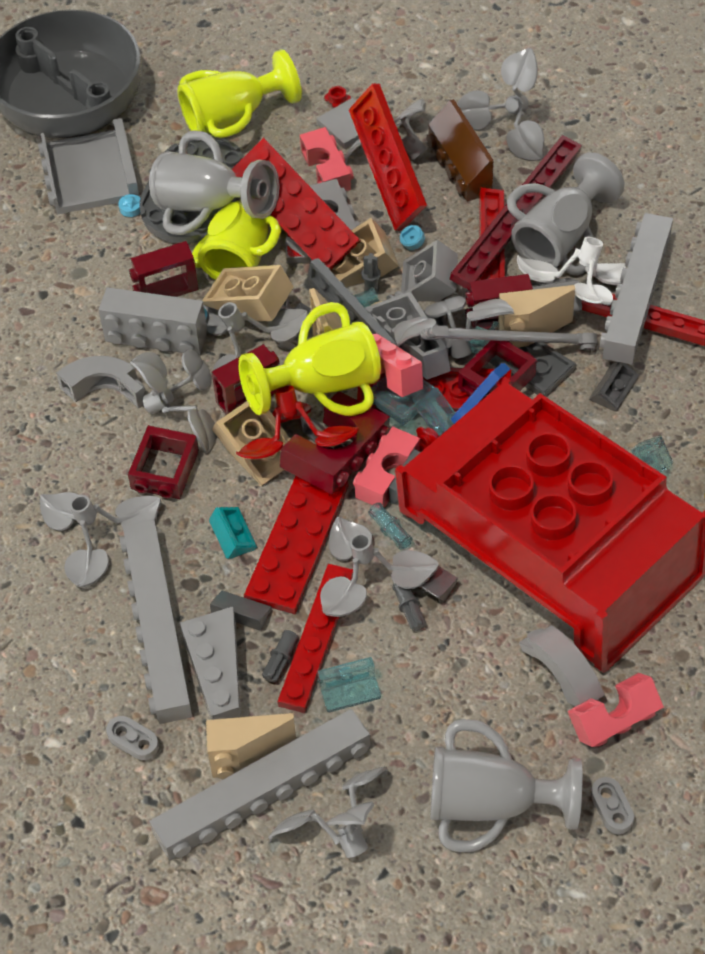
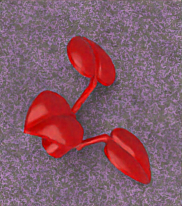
[236,386,359,459]

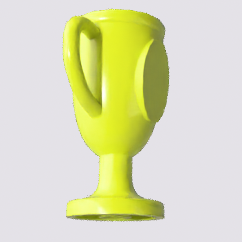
[177,50,302,138]
[192,199,281,280]
[238,302,381,416]

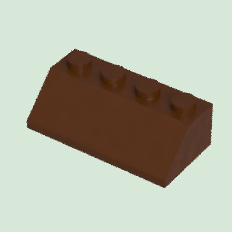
[426,99,494,202]

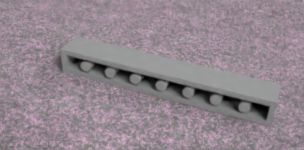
[599,213,673,365]
[119,520,192,724]
[149,708,370,861]

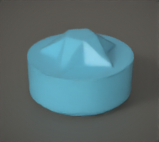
[118,194,140,217]
[400,225,425,250]

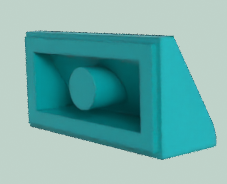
[209,507,257,559]

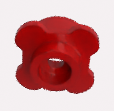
[324,86,351,108]
[416,426,439,450]

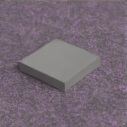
[316,98,359,149]

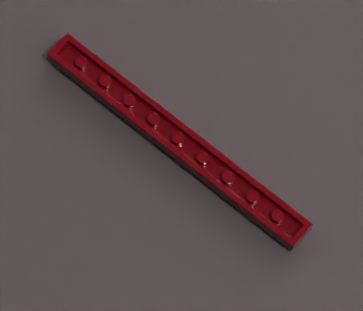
[449,135,582,290]

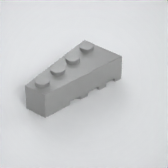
[365,291,451,379]
[180,607,241,720]

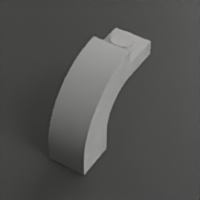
[56,356,145,408]
[519,626,605,706]

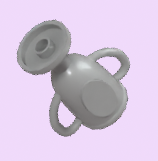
[149,131,280,235]
[507,152,625,275]
[430,719,582,852]

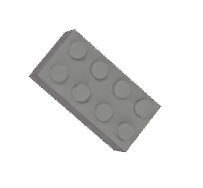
[99,287,208,355]

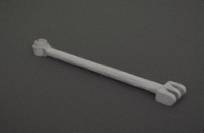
[420,326,597,350]

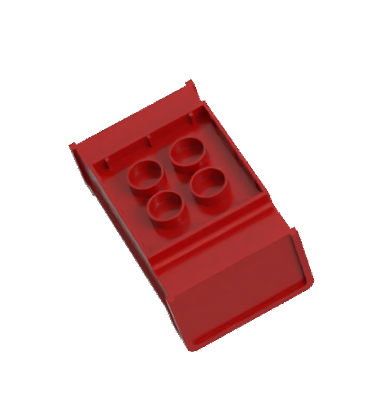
[395,376,705,673]

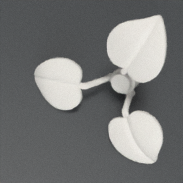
[517,237,626,305]

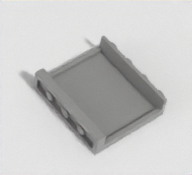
[38,118,139,215]

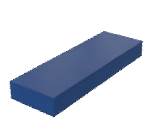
[450,363,510,424]

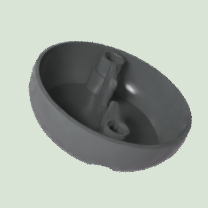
[0,9,142,139]

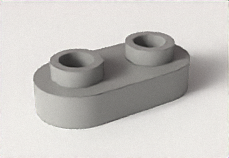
[106,716,159,760]
[591,777,634,834]

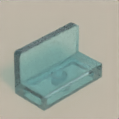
[414,387,456,436]
[317,657,381,713]

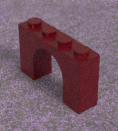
[280,391,391,494]

